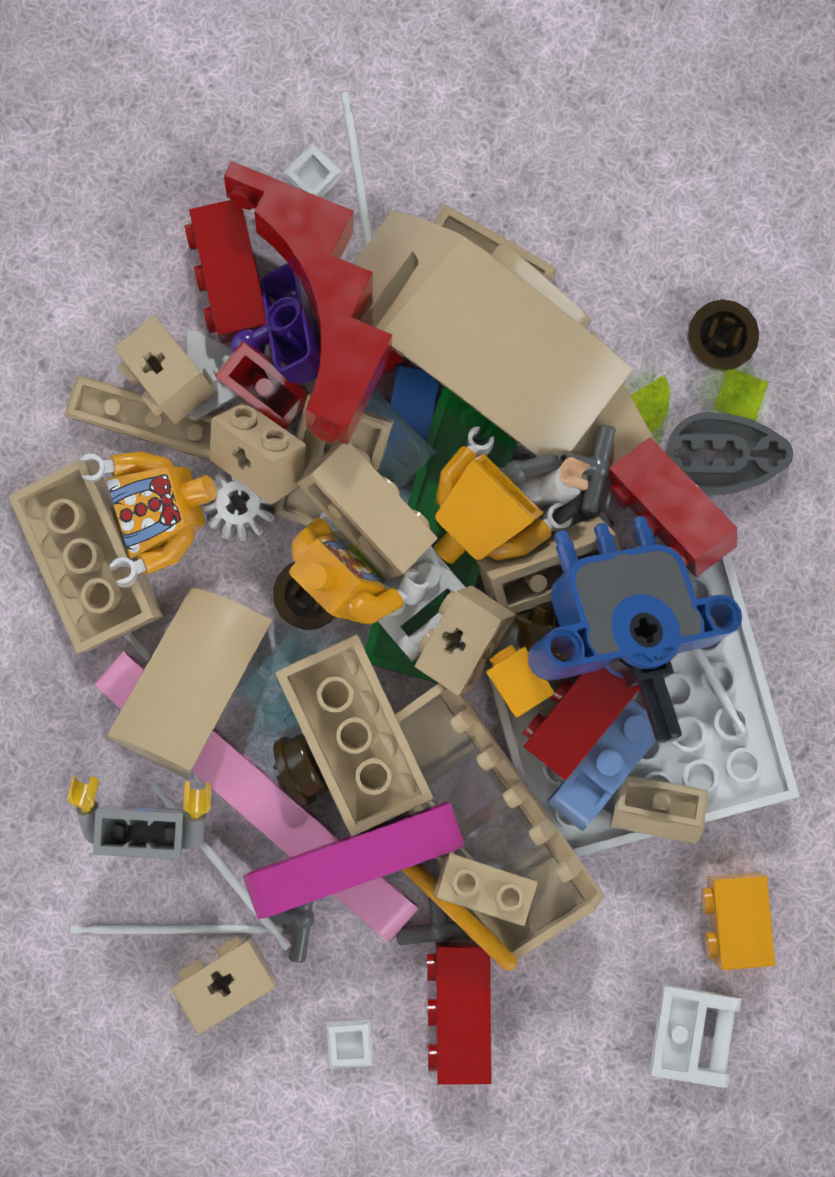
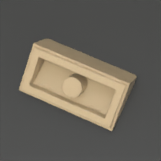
[610,775,708,843]

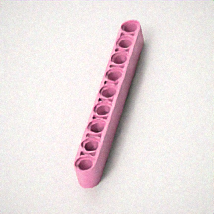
[94,651,419,941]

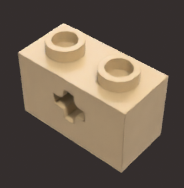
[113,315,216,424]
[210,401,306,504]
[414,586,516,696]
[433,853,538,926]
[171,935,279,1035]

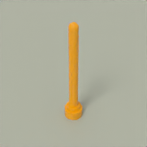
[370,822,518,971]

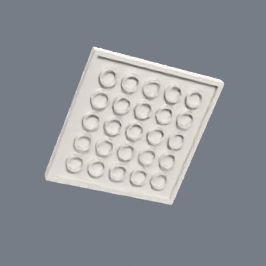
[486,552,800,857]

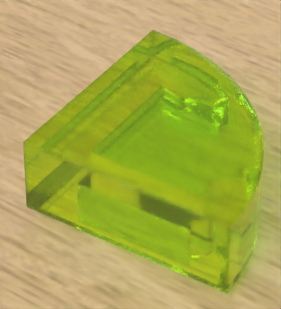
[630,375,670,433]

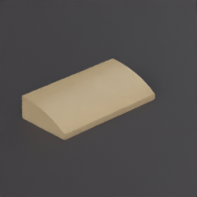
[8,459,164,654]
[107,587,273,780]
[275,634,434,837]

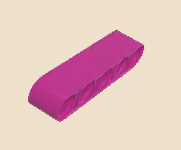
[243,802,466,919]

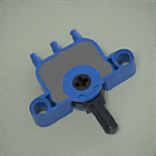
[528,516,742,743]

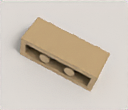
[297,441,437,581]
[477,516,620,614]

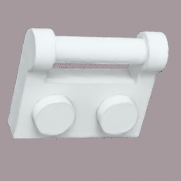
[378,546,466,663]
[649,984,742,1088]

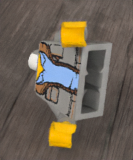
[67,775,211,860]

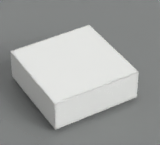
[282,143,343,198]
[326,1019,374,1069]

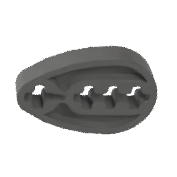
[665,412,793,496]

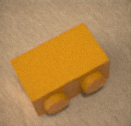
[486,645,555,718]
[701,872,776,970]

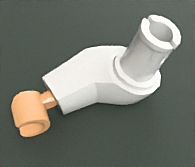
[516,457,590,510]

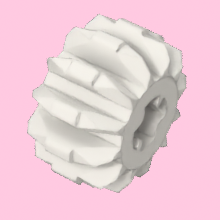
[202,473,277,542]

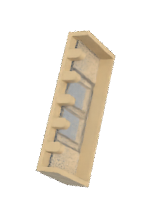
[395,684,605,959]

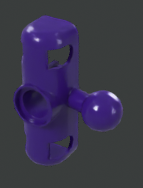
[231,263,320,384]

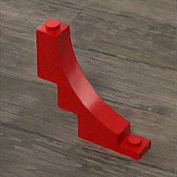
[224,161,393,445]

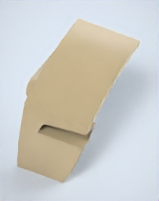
[353,211,633,460]

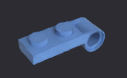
[547,699,655,831]

